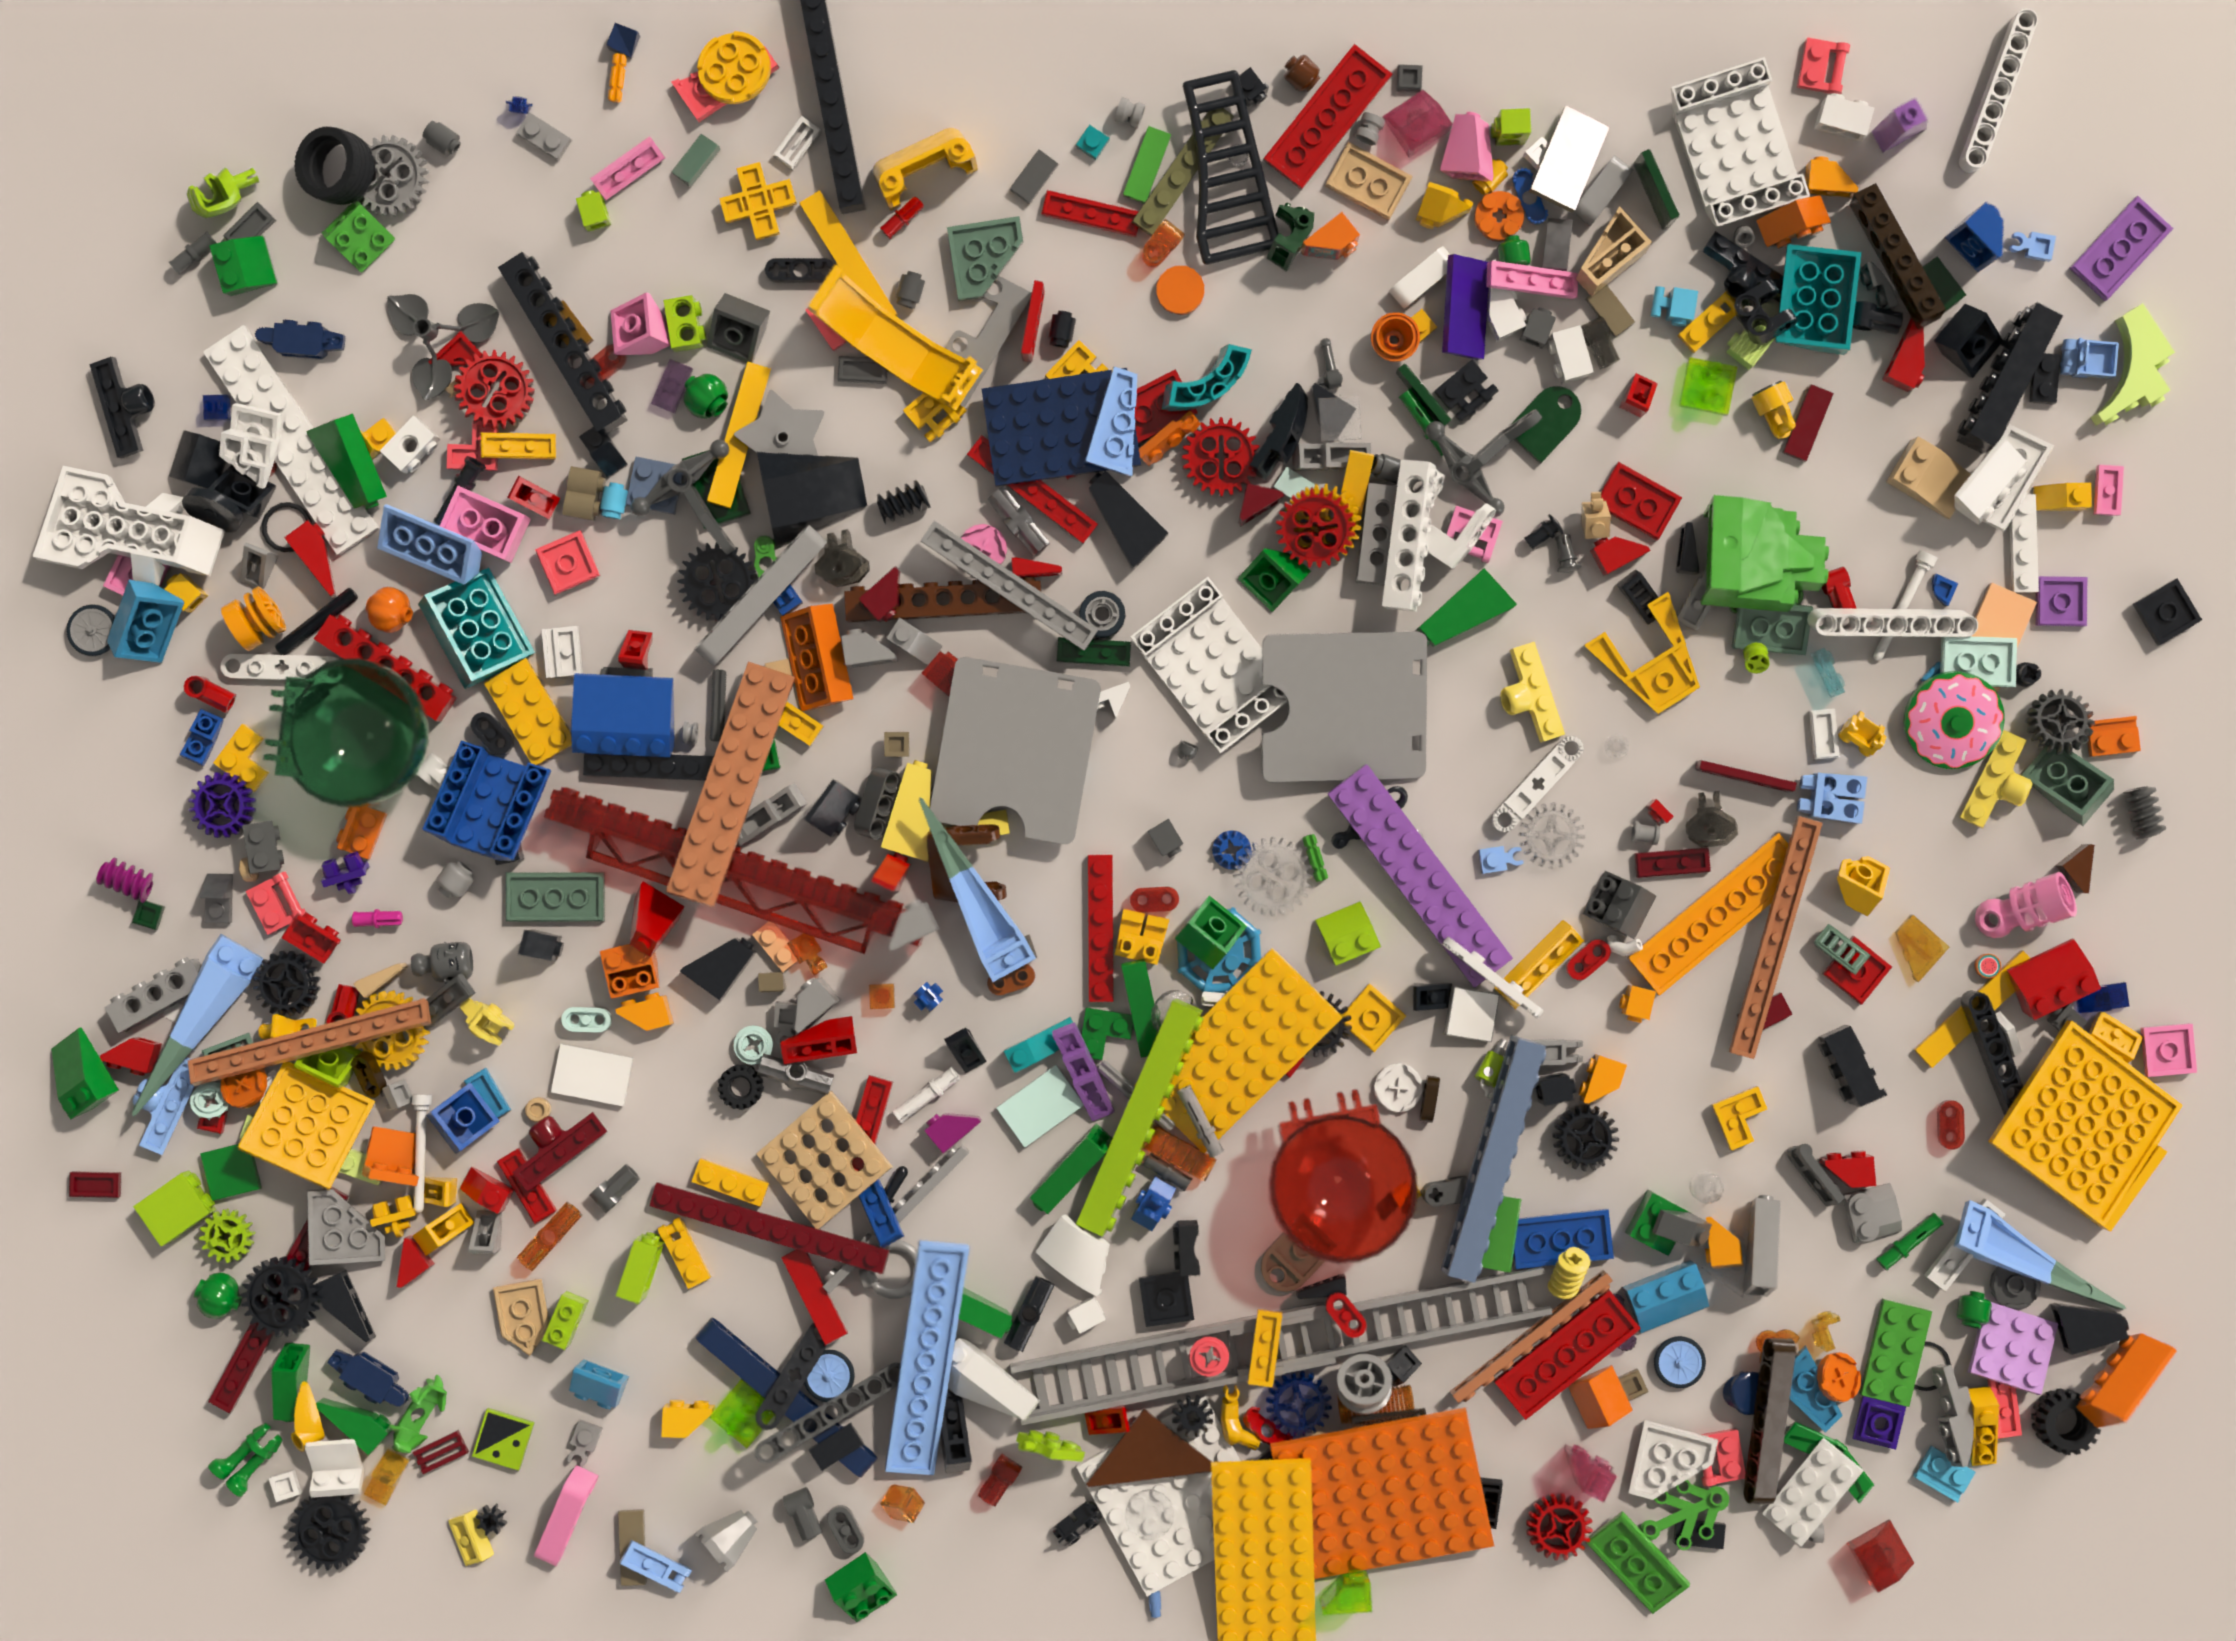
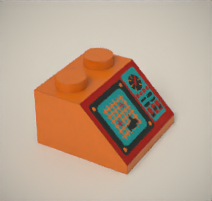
[1300,212,1360,260]

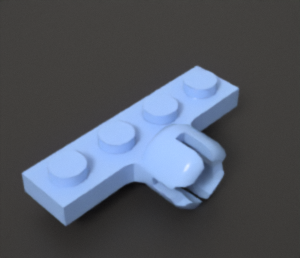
[133,1057,195,1155]

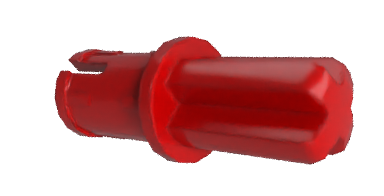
[880,197,924,239]

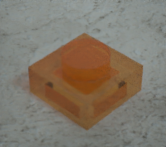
[869,983,895,1009]

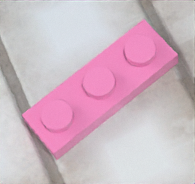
[590,136,665,200]

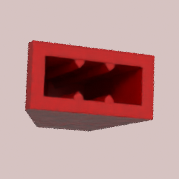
[630,881,685,957]

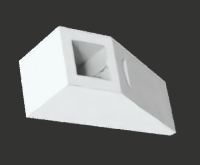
[1487,259,1527,342]

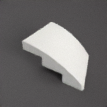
[219,403,282,489]
[1036,1215,1110,1297]

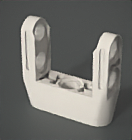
[1407,470,1496,569]

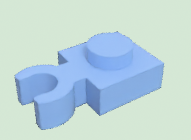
[2009,232,2056,262]
[1478,846,1524,874]

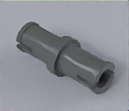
[169,232,217,274]
[1143,1152,1193,1192]

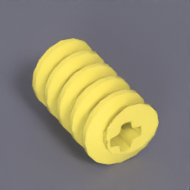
[1547,1247,1590,1299]

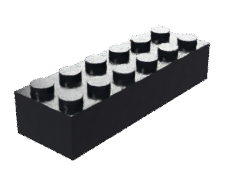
[1956,302,2063,454]

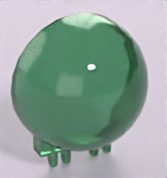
[263,658,429,808]

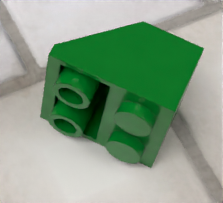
[825,1552,897,1622]

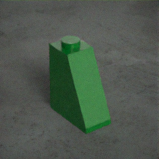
[271,1343,310,1422]

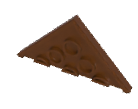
[1086,1408,1213,1487]

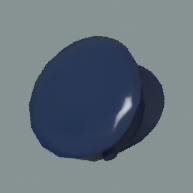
[1723,1371,1759,1415]

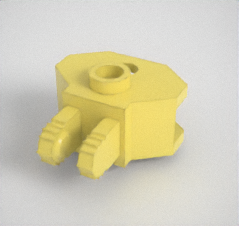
[460,998,514,1046]

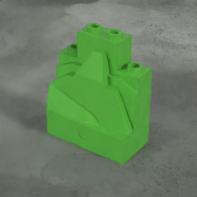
[1700,495,1829,612]

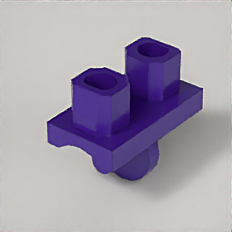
[321,852,370,895]

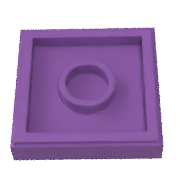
[2036,576,2088,626]

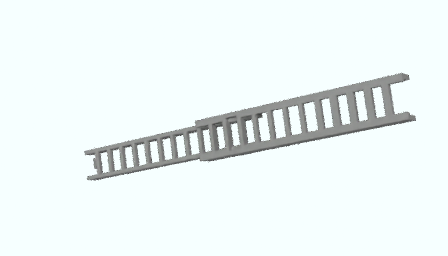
[1010,1266,1553,1425]

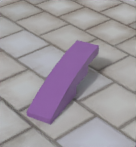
[1052,1022,1115,1121]

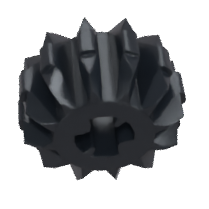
[1172,1395,1213,1437]

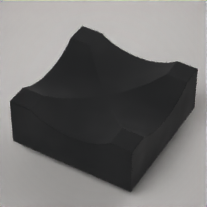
[1173,1220,1200,1276]

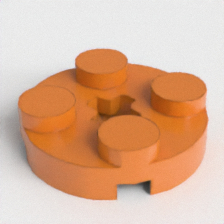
[1474,191,1524,242]

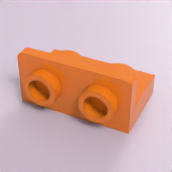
[336,803,387,859]

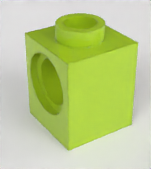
[576,190,612,232]

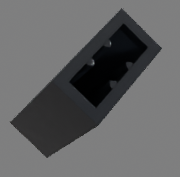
[680,937,757,1000]
[2050,1303,2129,1355]

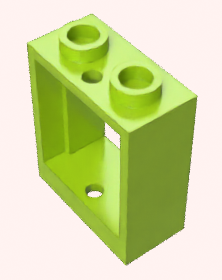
[616,1232,665,1304]

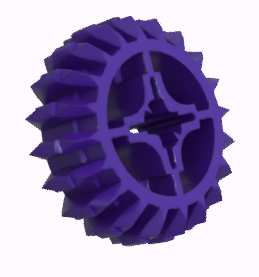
[188,772,256,838]

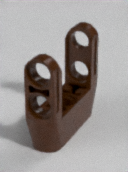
[927,824,1007,903]

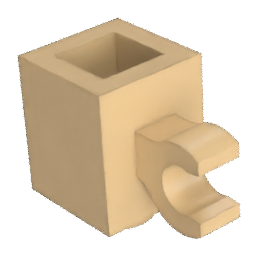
[1581,492,1611,539]

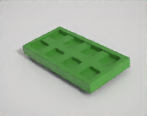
[1859,1298,1932,1407]

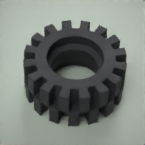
[717,1064,764,1110]

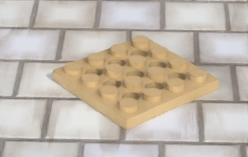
[756,1091,893,1229]

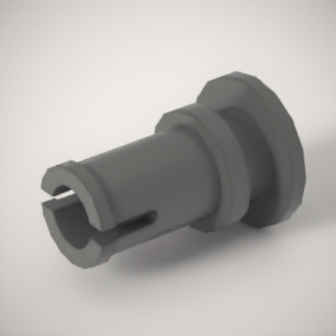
[1555,534,1582,573]

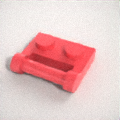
[1797,38,1850,94]
[246,871,306,935]
[1700,1428,1746,1486]

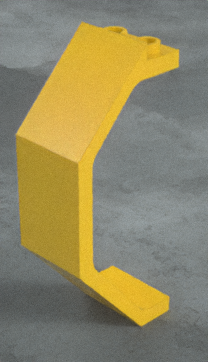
[807,264,983,410]

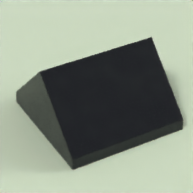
[169,430,226,489]
[208,465,276,519]

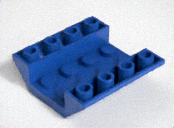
[422,740,551,861]

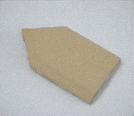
[493,1279,549,1356]

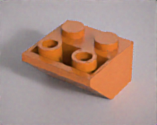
[600,944,659,999]

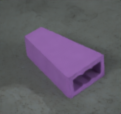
[1871,98,1927,152]

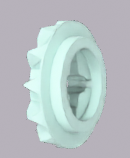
[734,1025,773,1065]
[190,1082,229,1120]

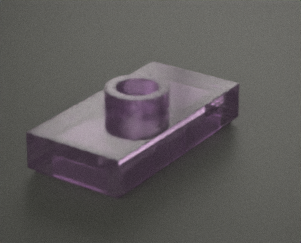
[651,359,694,414]

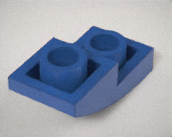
[180,709,224,766]

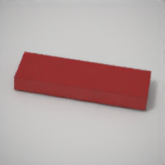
[497,1148,557,1224]

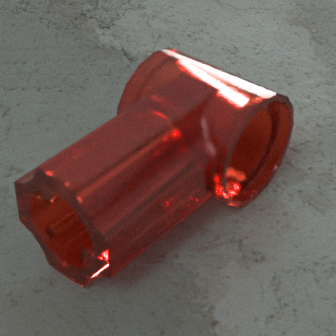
[978,1454,1023,1507]

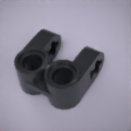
[1734,280,1798,344]

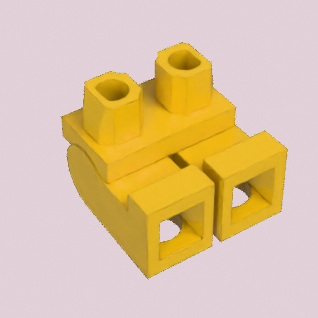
[1114,908,1169,965]

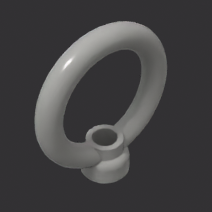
[859,1240,917,1299]

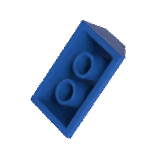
[1944,202,2003,272]

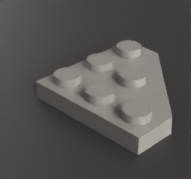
[307,1189,385,1265]

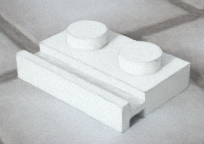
[541,626,583,679]

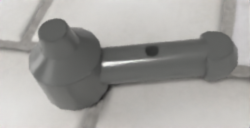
[1318,338,1343,389]

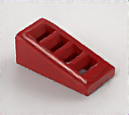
[1012,557,1063,578]

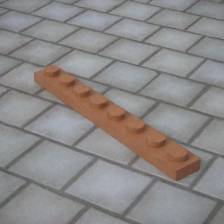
[1450,1270,1613,1403]

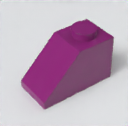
[924,1113,982,1153]

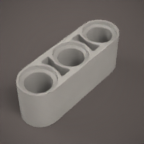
[1573,155,1633,226]

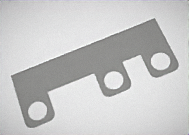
[946,276,1032,407]

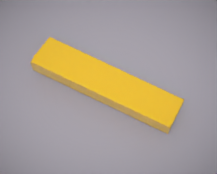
[1495,920,1584,1009]

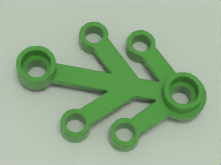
[1640,1480,1729,1550]

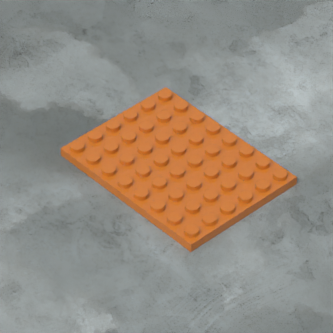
[1271,1407,1494,1579]

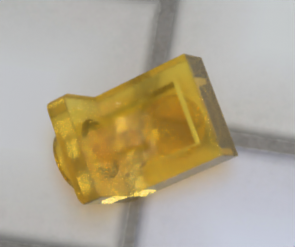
[1811,1311,1841,1352]

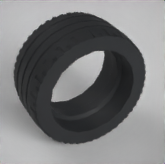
[294,126,374,205]

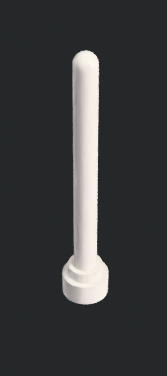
[1873,550,1938,661]
[412,1095,432,1213]

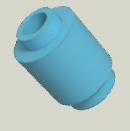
[600,482,628,520]

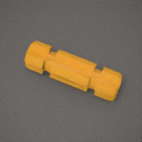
[607,53,627,103]

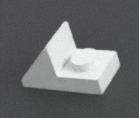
[1097,682,1130,719]

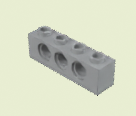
[1356,483,1397,586]
[104,957,202,1033]

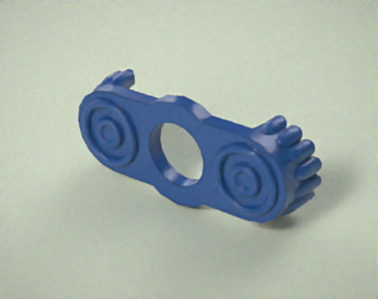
[1512,168,1548,225]

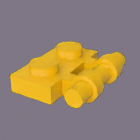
[1045,340,1109,379]
[903,393,967,442]

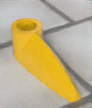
[291,1381,325,1452]

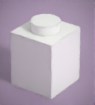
[1066,1295,1106,1334]

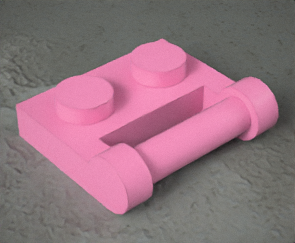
[1446,506,1503,563]

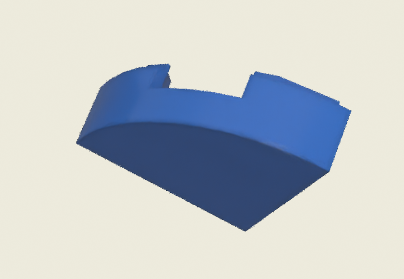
[1932,574,1958,606]

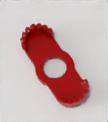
[1243,1406,1293,1446]

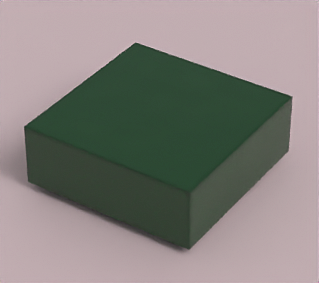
[132,899,165,930]

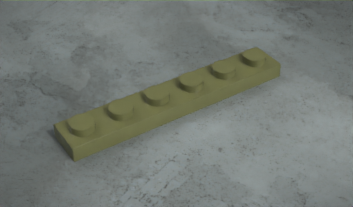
[1131,108,1235,236]

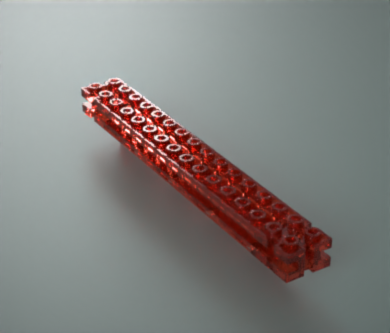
[544,787,924,954]

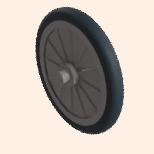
[66,604,115,656]

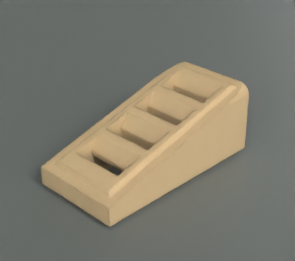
[353,963,408,998]

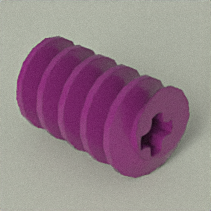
[96,857,153,903]

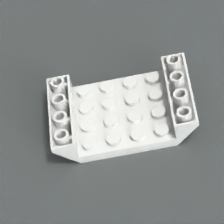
[1671,57,1810,228]
[1130,577,1288,753]

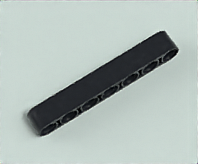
[1961,990,2024,1116]

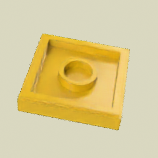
[1343,983,1406,1053]

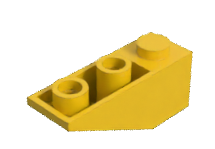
[1968,1387,1999,1466]

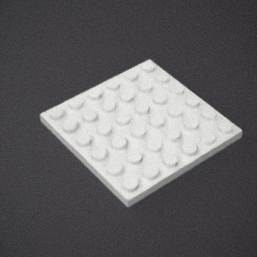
[1076,1395,1241,1597]

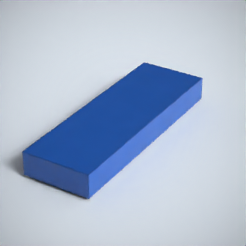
[859,1179,904,1248]

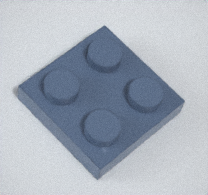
[626,456,683,515]

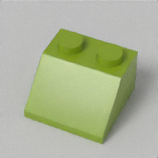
[1315,901,1381,966]

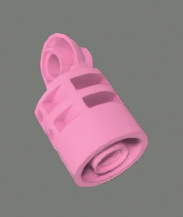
[1975,872,2077,938]

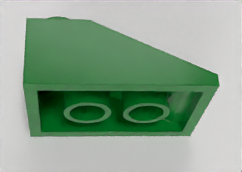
[51,1027,119,1120]

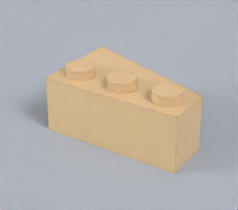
[1576,206,1652,297]

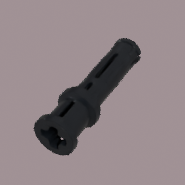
[433,456,486,525]

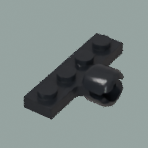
[1702,231,1783,303]
[89,357,155,458]

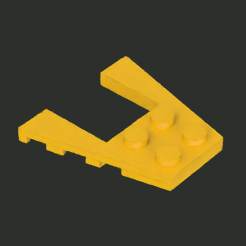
[1584,592,1700,714]

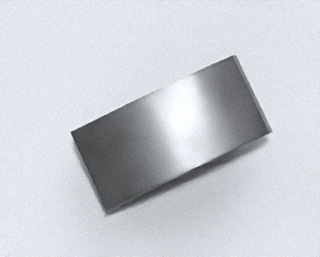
[1542,218,1573,272]

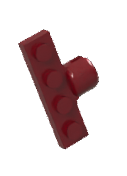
[513,1112,608,1192]

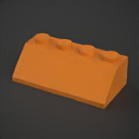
[780,603,854,711]
[2076,1333,2177,1428]

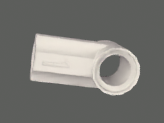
[415,753,448,790]

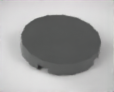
[1990,1266,2041,1310]

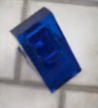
[2076,982,2130,1013]

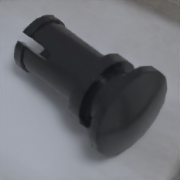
[1524,514,1563,550]

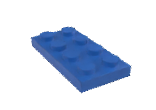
[1514,1209,1614,1269]

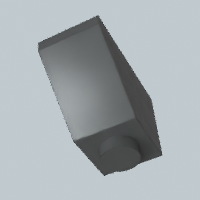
[1652,1210,1712,1247]

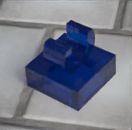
[203,394,231,421]

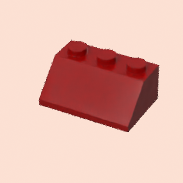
[2007,938,2101,1020]

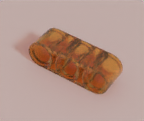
[1144,1126,1217,1181]

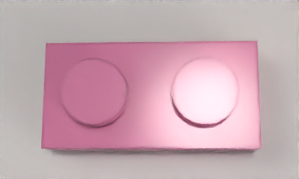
[2093,465,2124,516]

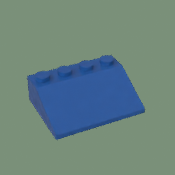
[571,673,675,757]

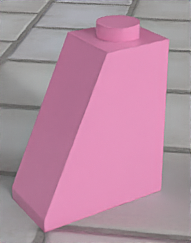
[1440,112,1494,181]

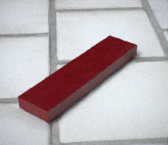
[1695,760,1797,792]

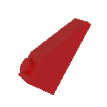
[1882,318,1925,392]
[284,520,336,599]
[871,852,912,891]
[780,1016,857,1064]

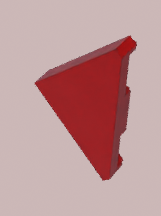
[428,331,482,367]

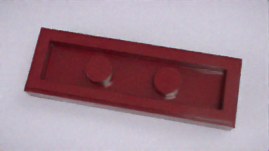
[1782,384,1834,462]
[1634,848,1711,878]

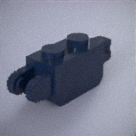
[254,320,345,359]
[328,1349,410,1407]

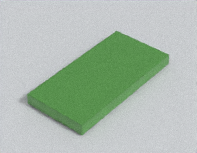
[1586,1511,1690,1614]

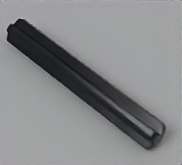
[275,588,358,655]

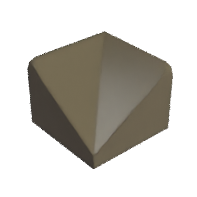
[758,972,786,993]

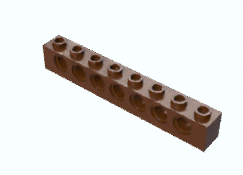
[844,577,1042,623]

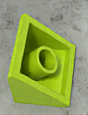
[294,1045,362,1088]

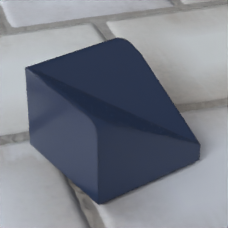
[607,23,640,59]

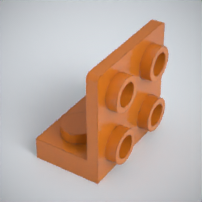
[362,1126,419,1186]

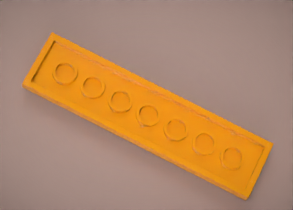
[1627,833,1811,996]

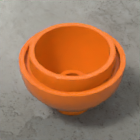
[1371,312,1420,362]

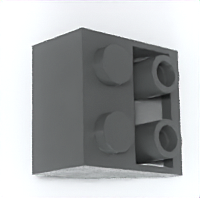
[1583,871,1656,939]

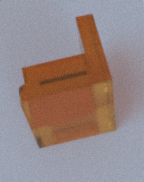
[880,1484,925,1523]

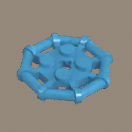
[1175,907,1261,993]

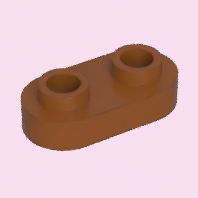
[987,964,1035,995]

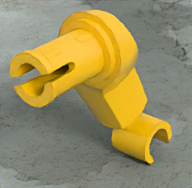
[1220,1385,1261,1451]

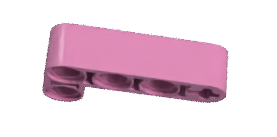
[534,1465,599,1567]

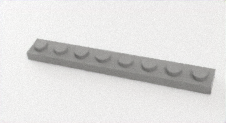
[921,521,1098,651]
[823,1145,969,1294]

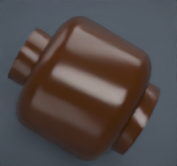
[1284,55,1320,92]

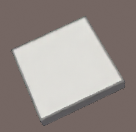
[1443,986,1500,1043]

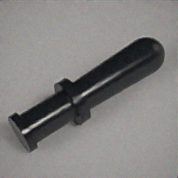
[885,1166,908,1203]

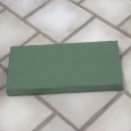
[506,872,605,921]

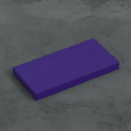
[1442,254,1489,360]

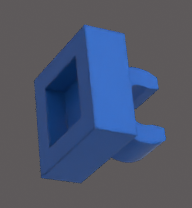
[773,584,803,616]

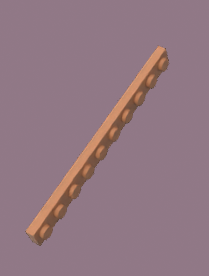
[1729,816,1823,1059]
[188,998,431,1086]

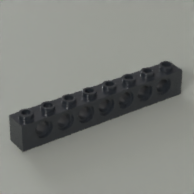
[498,252,628,436]

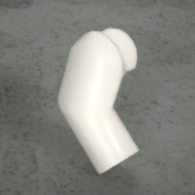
[1606,934,1643,956]

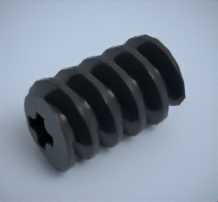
[877,480,931,524]

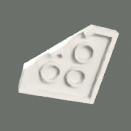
[1629,1420,1718,1500]

